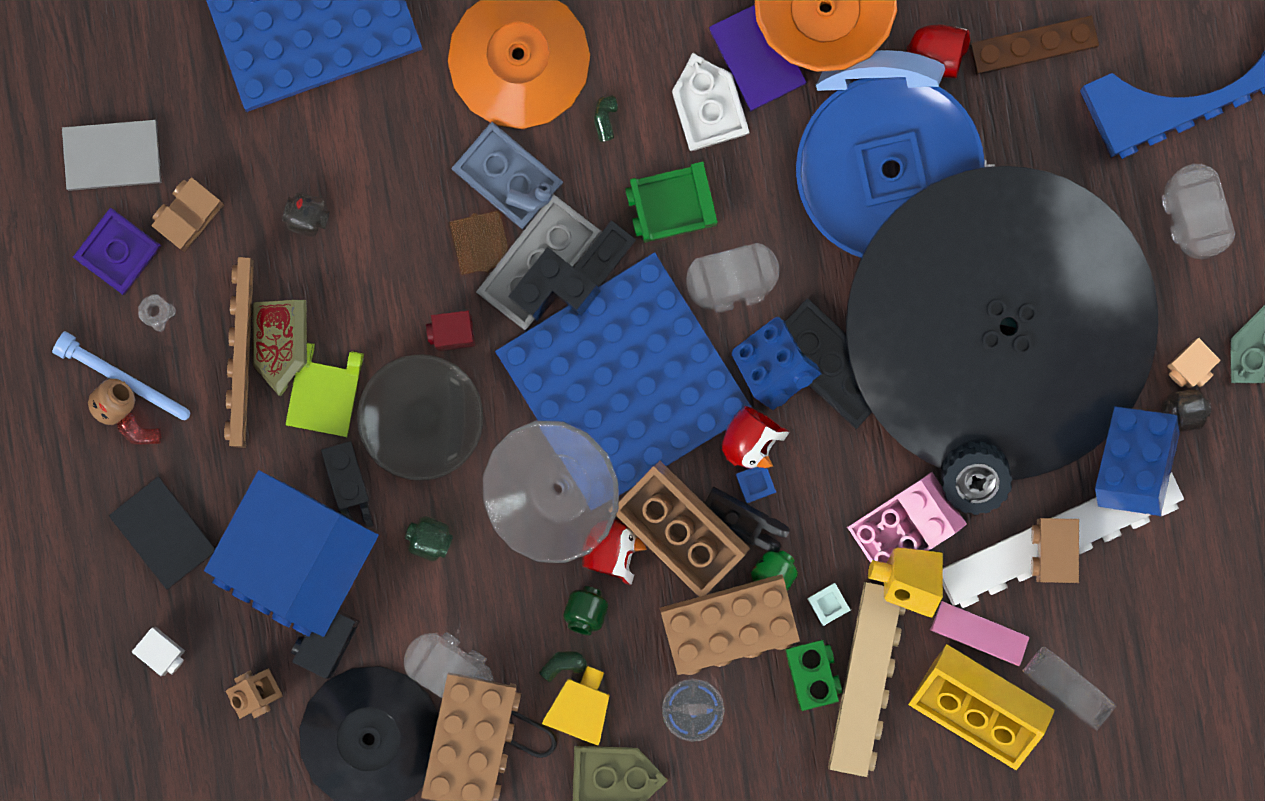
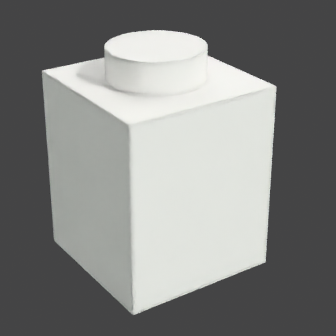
[132,627,185,676]

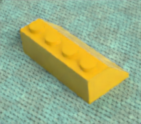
[908,644,1055,770]

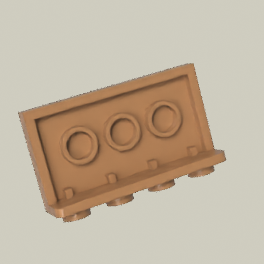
[659,574,800,675]
[421,672,521,801]

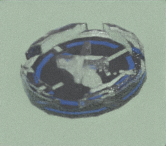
[662,678,725,742]

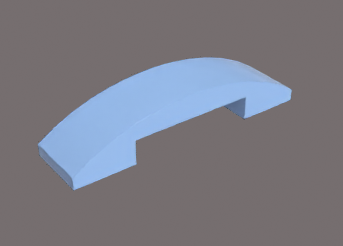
[816,50,945,91]

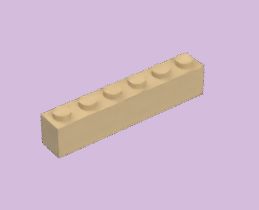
[828,582,906,777]

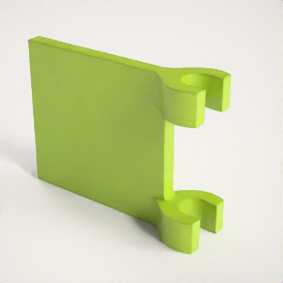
[286,343,364,437]

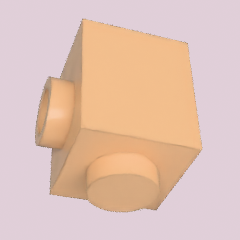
[1167,338,1221,388]

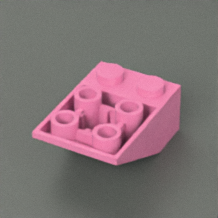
[847,472,967,563]

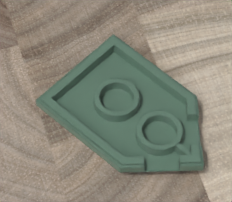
[1230,305,1265,383]

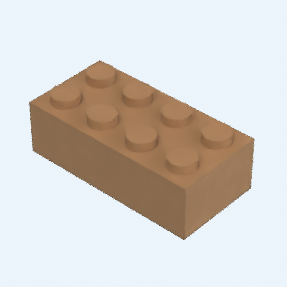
[611,461,750,597]

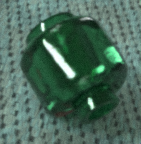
[404,516,453,562]

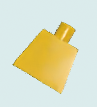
[868,547,943,617]
[542,666,609,746]

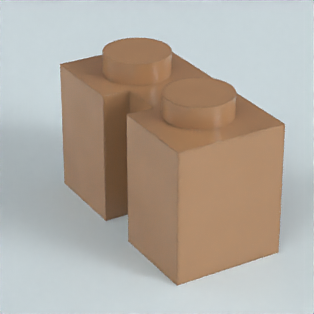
[151,177,224,253]
[1031,518,1079,583]

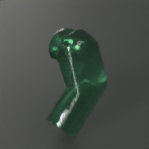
[594,95,618,142]

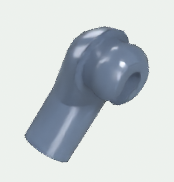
[506,183,553,212]

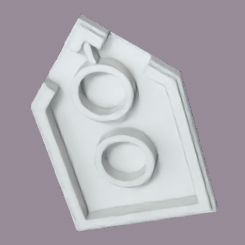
[672,53,750,151]

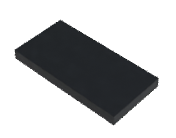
[785,298,872,429]

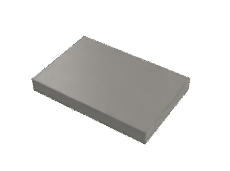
[62,120,162,191]

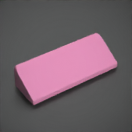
[930,601,1029,666]

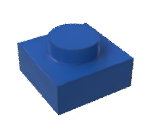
[735,467,776,504]

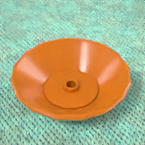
[448,0,590,129]
[755,0,898,72]

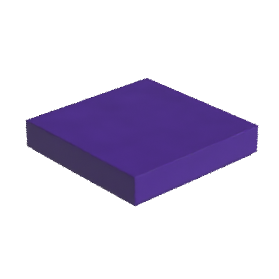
[73,208,162,295]

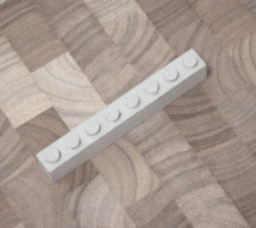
[943,472,1184,608]

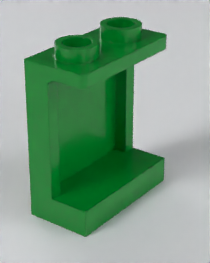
[625,162,718,243]

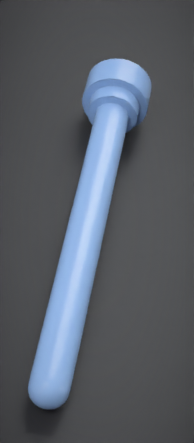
[52,331,190,420]

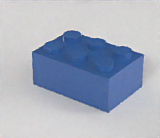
[1095,407,1180,516]

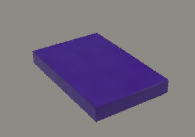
[709,5,806,112]

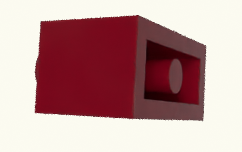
[426,310,476,352]

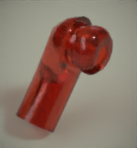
[117,413,161,445]

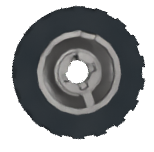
[941,441,1012,515]

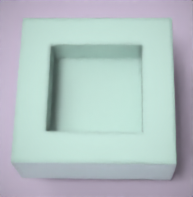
[807,583,850,626]

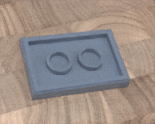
[451,122,563,230]

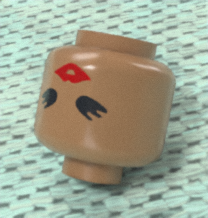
[88,379,135,425]

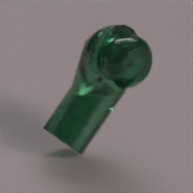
[539,651,587,683]

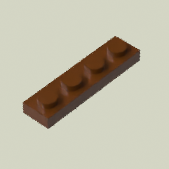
[970,15,1099,75]

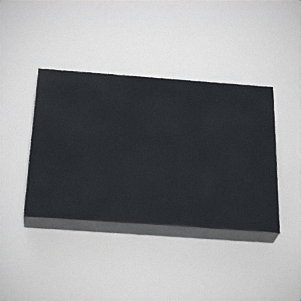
[109,477,216,590]

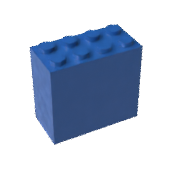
[204,470,379,637]

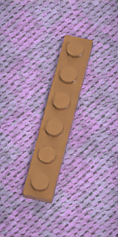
[224,257,254,448]

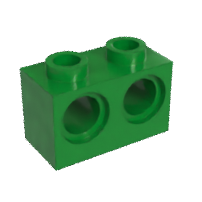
[785,640,842,711]

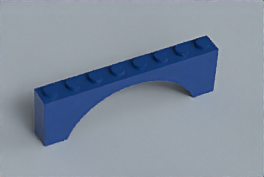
[1080,50,1265,159]

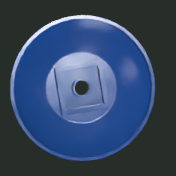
[796,77,985,258]

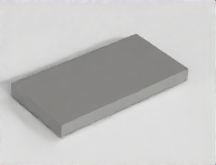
[476,194,602,331]

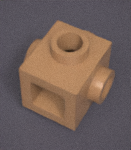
[226,668,283,719]

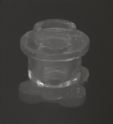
[138,294,176,332]

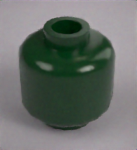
[563,586,609,635]

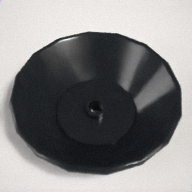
[299,666,439,801]

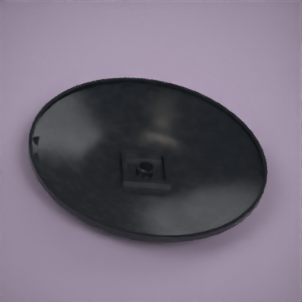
[846,166,1158,480]

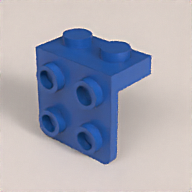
[732,317,822,410]

